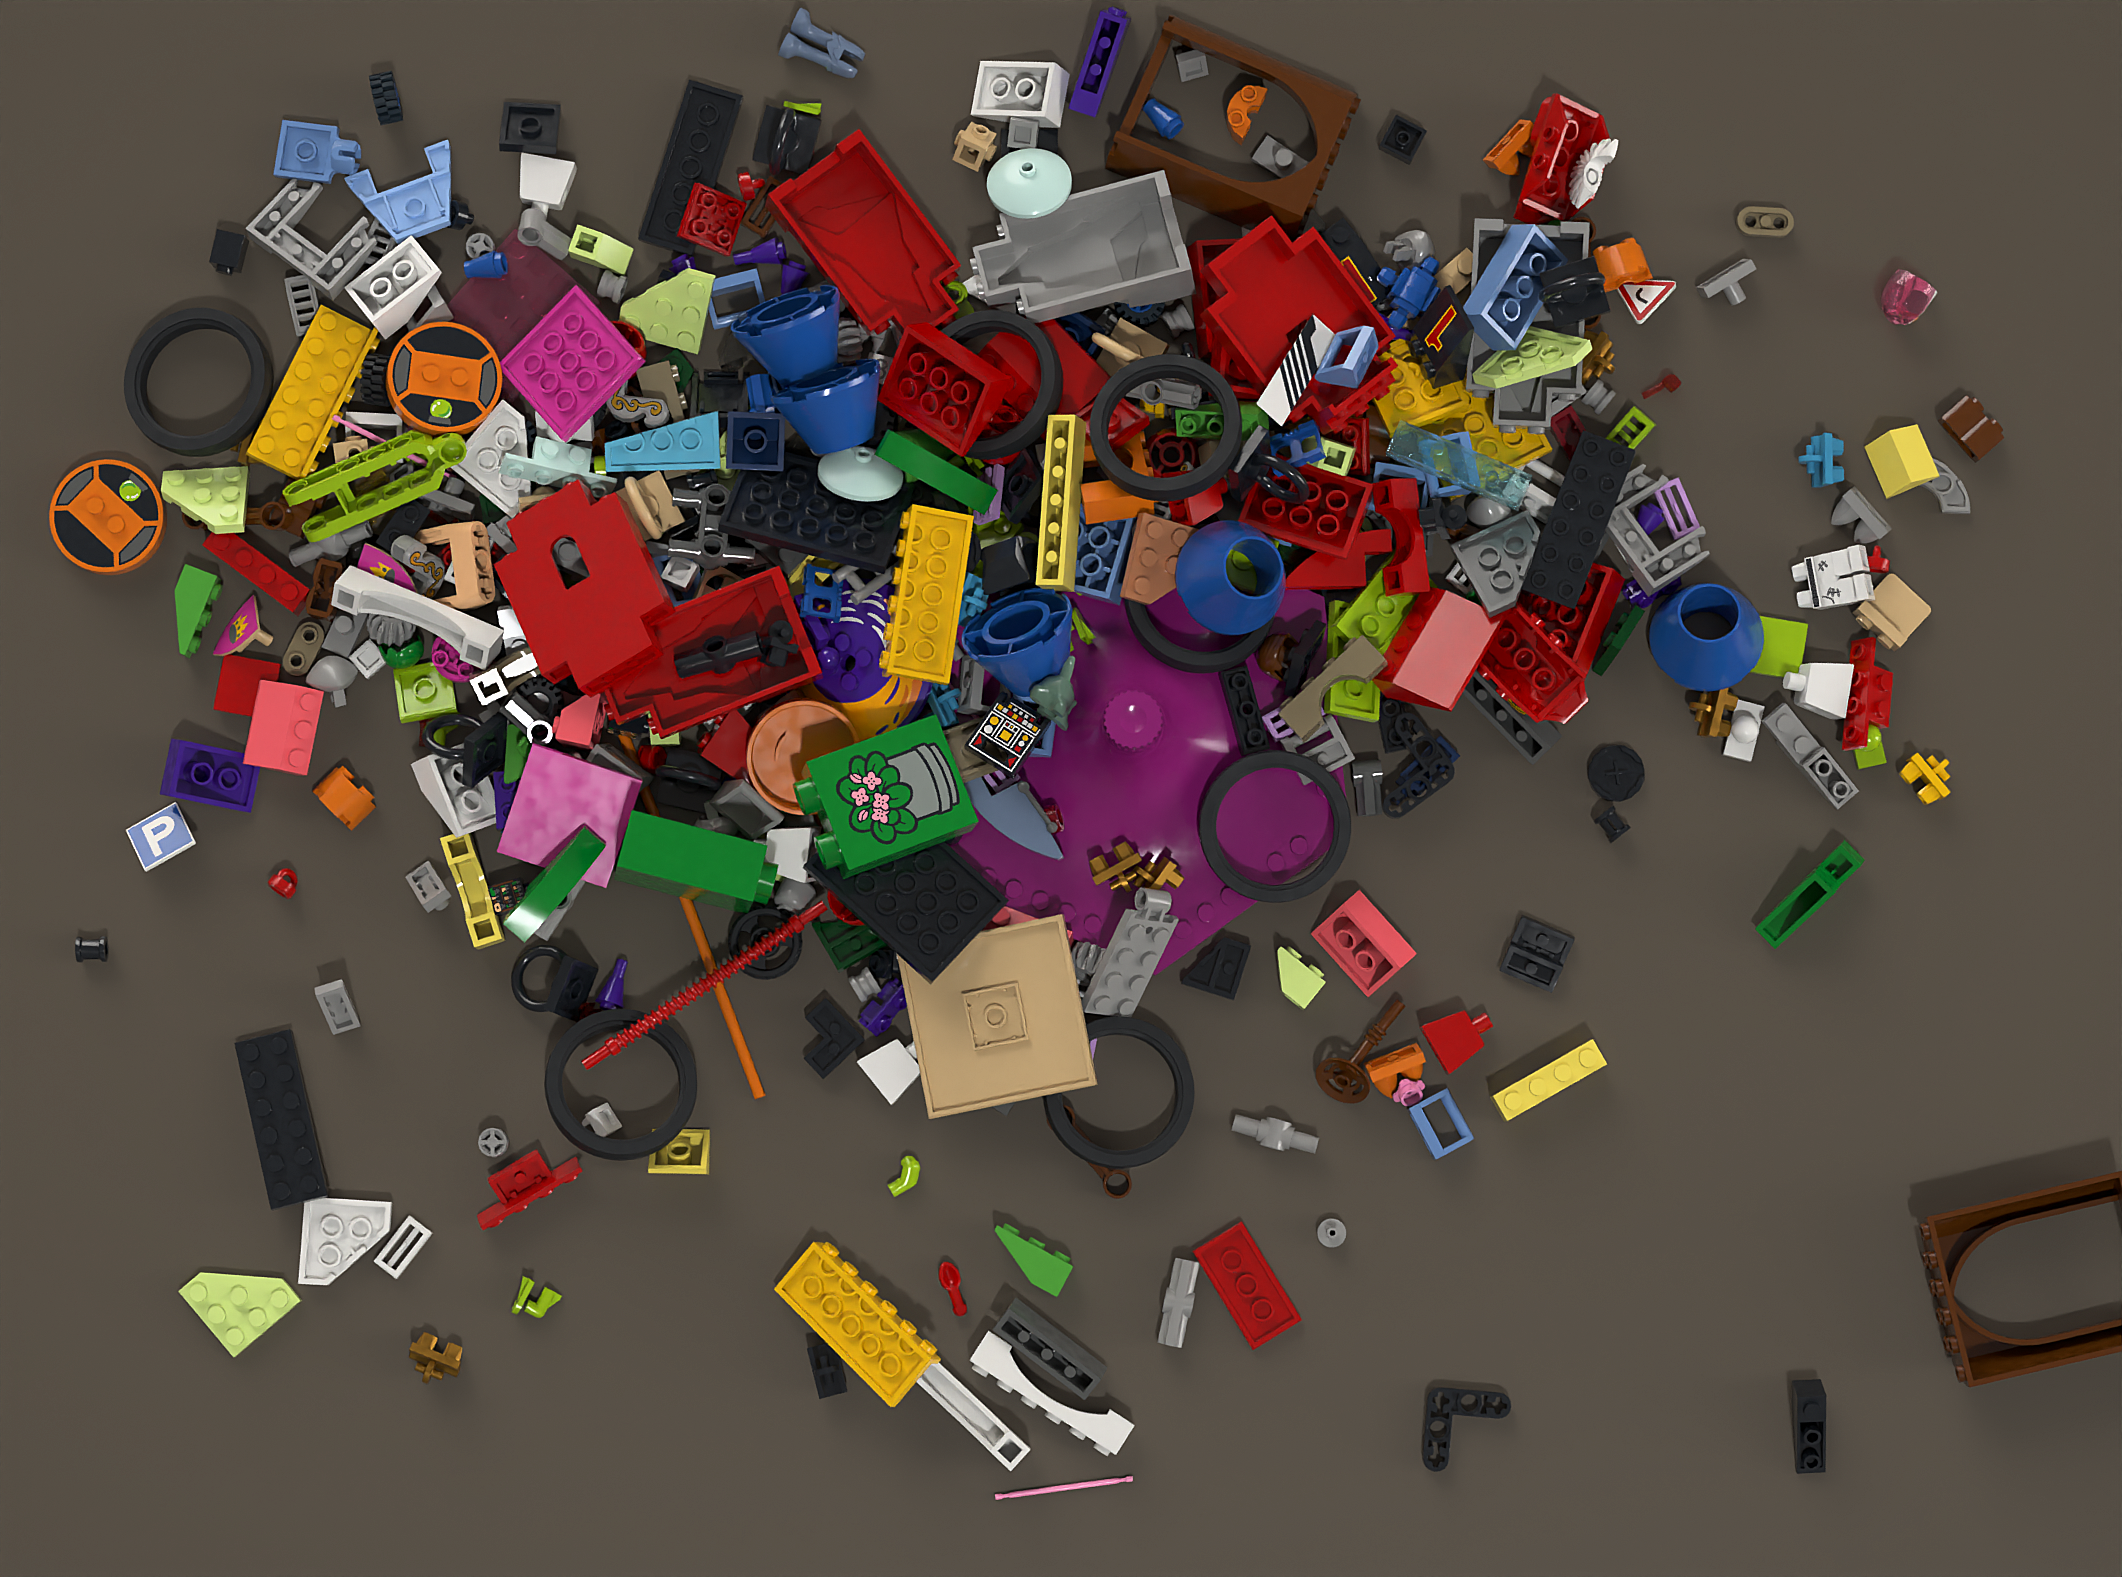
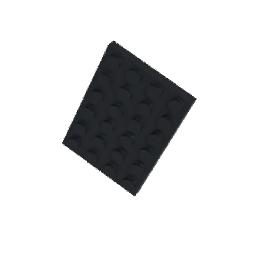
[718,451,916,574]
[803,842,1009,984]

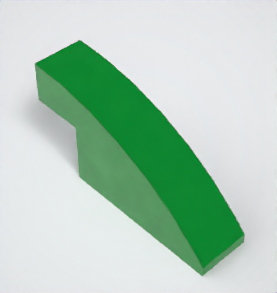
[874,429,998,515]
[503,826,606,943]
[1755,840,1865,949]

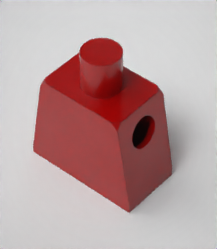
[1162,470,1228,526]
[1420,1010,1493,1075]

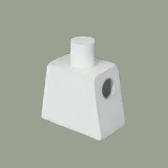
[520,153,577,217]
[1783,663,1854,720]
[753,826,822,883]
[857,1039,920,1105]

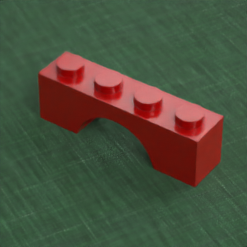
[1372,478,1430,597]
[202,532,310,617]

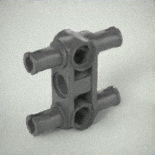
[667,484,755,570]

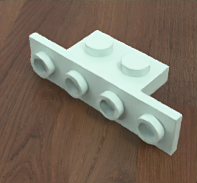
[498,436,617,498]

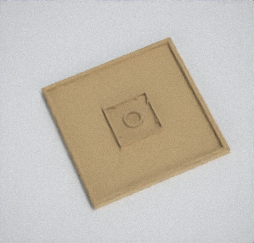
[897,914,1098,1119]

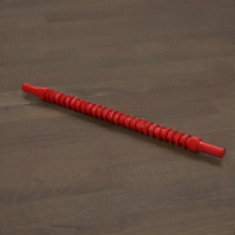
[581,900,828,1070]

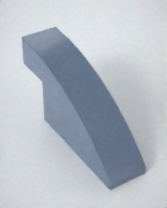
[964,777,1064,861]

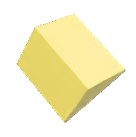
[1864,424,1940,499]
[648,1129,710,1174]

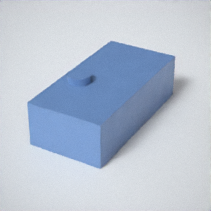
[1463,224,1568,351]

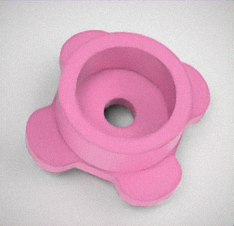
[1392,1079,1425,1107]

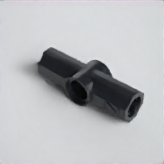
[674,630,764,679]

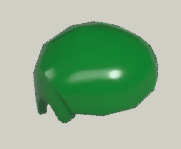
[378,635,424,669]

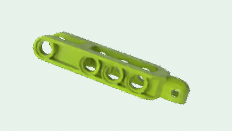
[283,430,467,542]

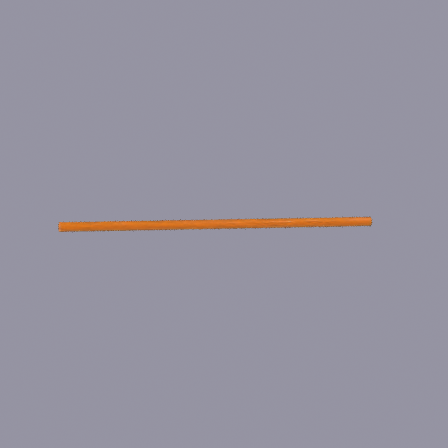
[618,735,766,1100]

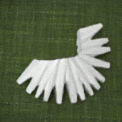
[1569,139,1619,209]

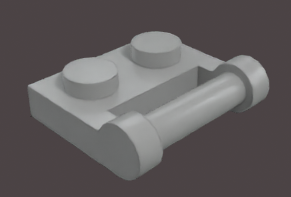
[1280,714,1355,786]

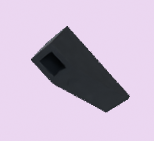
[1792,1379,1827,1474]

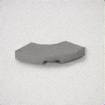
[1919,458,1971,514]

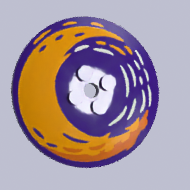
[784,578,933,742]

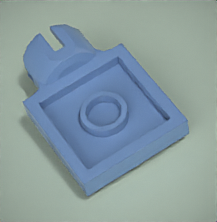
[273,120,361,184]

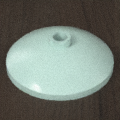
[987,148,1072,219]
[818,446,903,501]

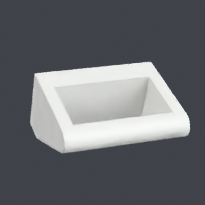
[345,412,406,463]
[1502,459,1565,524]

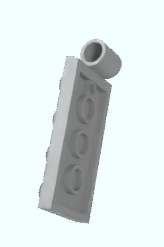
[1081,888,1179,1018]

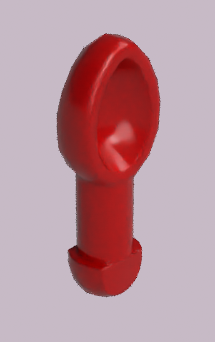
[938,1262,967,1316]

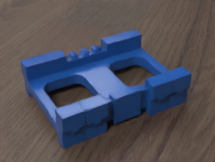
[1270,420,1326,477]
[799,563,843,623]

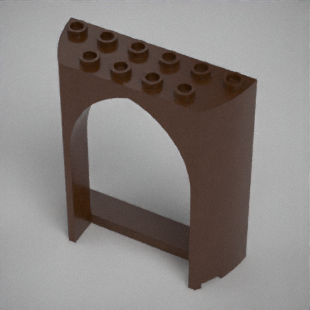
[1105,15,1361,242]
[1919,1171,2122,1388]

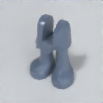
[778,8,865,78]

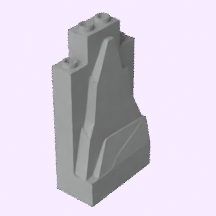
[970,170,1196,324]
[1466,218,1590,434]

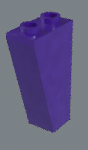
[1068,6,1131,117]

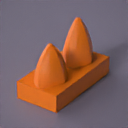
[1483,119,1534,175]
[1363,1043,1426,1098]

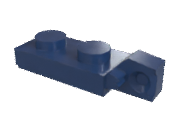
[1391,736,1460,805]

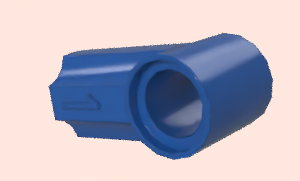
[746,374,780,413]

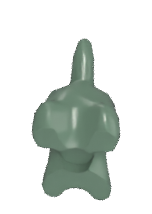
[1030,656,1077,731]

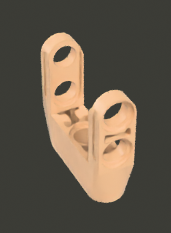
[414,521,495,612]

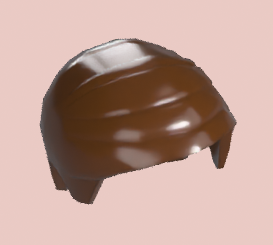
[1256,632,1299,682]

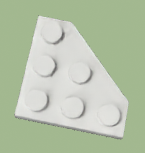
[450,399,532,519]
[298,1198,392,1285]

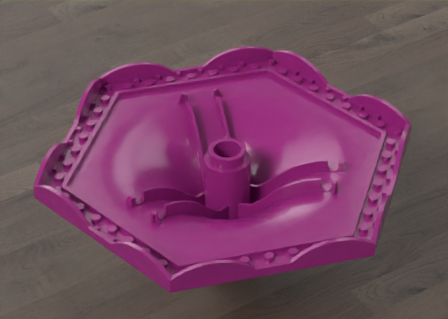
[919,517,1346,976]

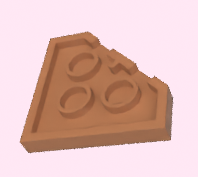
[1120,513,1199,605]

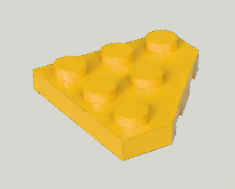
[1372,352,1469,438]

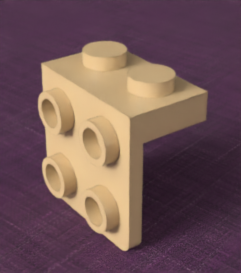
[1853,574,1931,651]

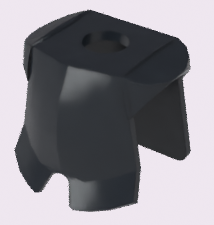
[980,536,1040,598]

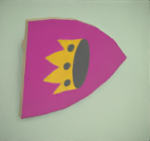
[357,543,418,594]
[213,595,273,656]

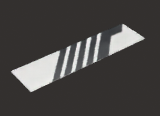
[1256,314,1335,426]

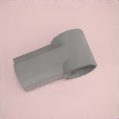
[517,208,572,260]

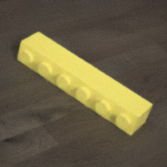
[1036,415,1086,592]

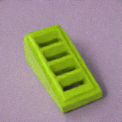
[1605,406,1656,449]

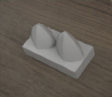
[1831,486,1892,543]

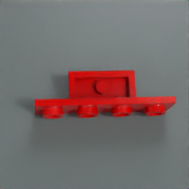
[1842,637,1893,751]
[477,1149,582,1230]

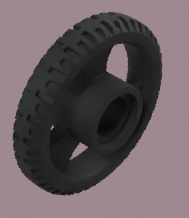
[728,905,803,980]

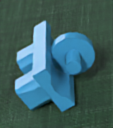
[1798,433,1844,488]
[958,572,988,628]
[923,683,962,728]

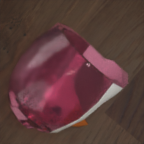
[1880,269,1937,325]

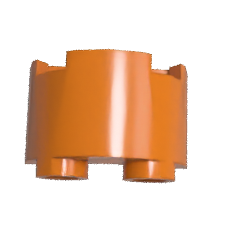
[1226,85,1268,146]
[1592,238,1653,292]
[312,765,376,831]

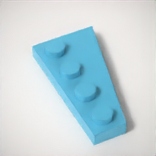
[605,410,721,472]

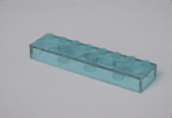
[1386,420,1532,511]

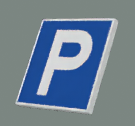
[126,802,196,872]

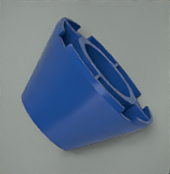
[731,285,840,385]
[769,359,881,454]
[1175,520,1286,635]
[1649,583,1764,691]
[961,588,1072,697]

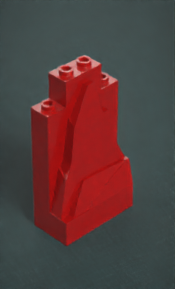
[765,129,961,336]
[599,566,823,739]

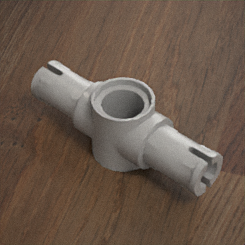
[289,520,373,567]
[1232,1115,1319,1154]

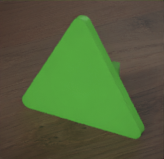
[503,724,549,784]

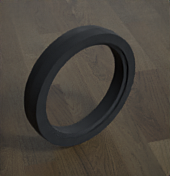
[124,308,273,457]
[938,310,1063,460]
[1090,354,1242,502]
[1125,524,1275,674]
[1199,750,1351,903]
[544,1009,697,1161]
[1043,1017,1195,1169]

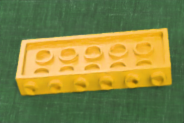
[245,305,380,480]
[879,504,974,685]
[774,1242,941,1407]

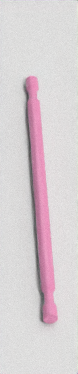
[332,414,457,478]
[995,1476,1133,1500]

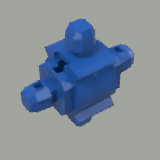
[1377,257,1441,330]

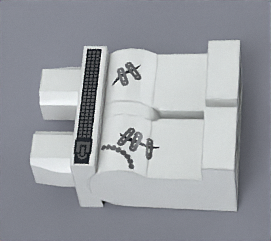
[1792,545,1875,610]

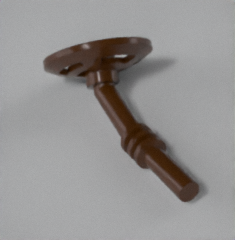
[1316,999,1406,1104]

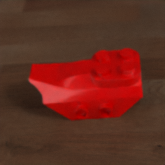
[1513,93,1610,225]
[1476,601,1589,724]

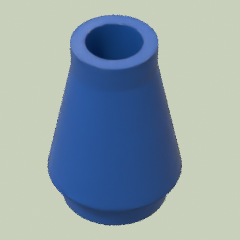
[1143,98,1184,139]
[464,250,508,278]

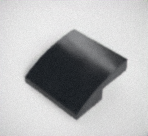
[1499,915,1575,993]

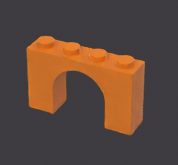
[1080,431,1159,525]

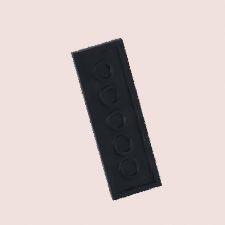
[638,80,744,257]
[234,1029,329,1211]

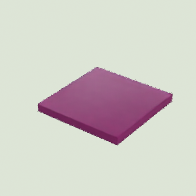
[500,285,646,442]
[497,743,643,888]

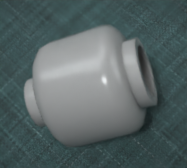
[774,877,816,916]

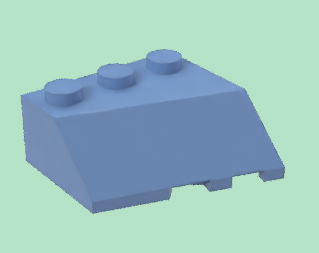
[1074,503,1137,605]

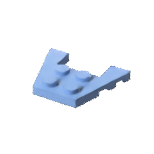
[344,140,451,245]

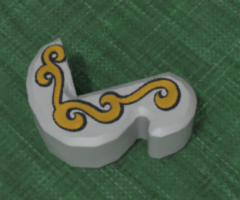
[606,380,670,429]
[391,535,445,599]

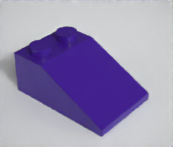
[160,738,260,813]

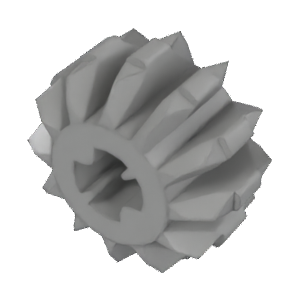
[837,317,863,366]
[366,613,416,647]
[1071,942,1106,983]

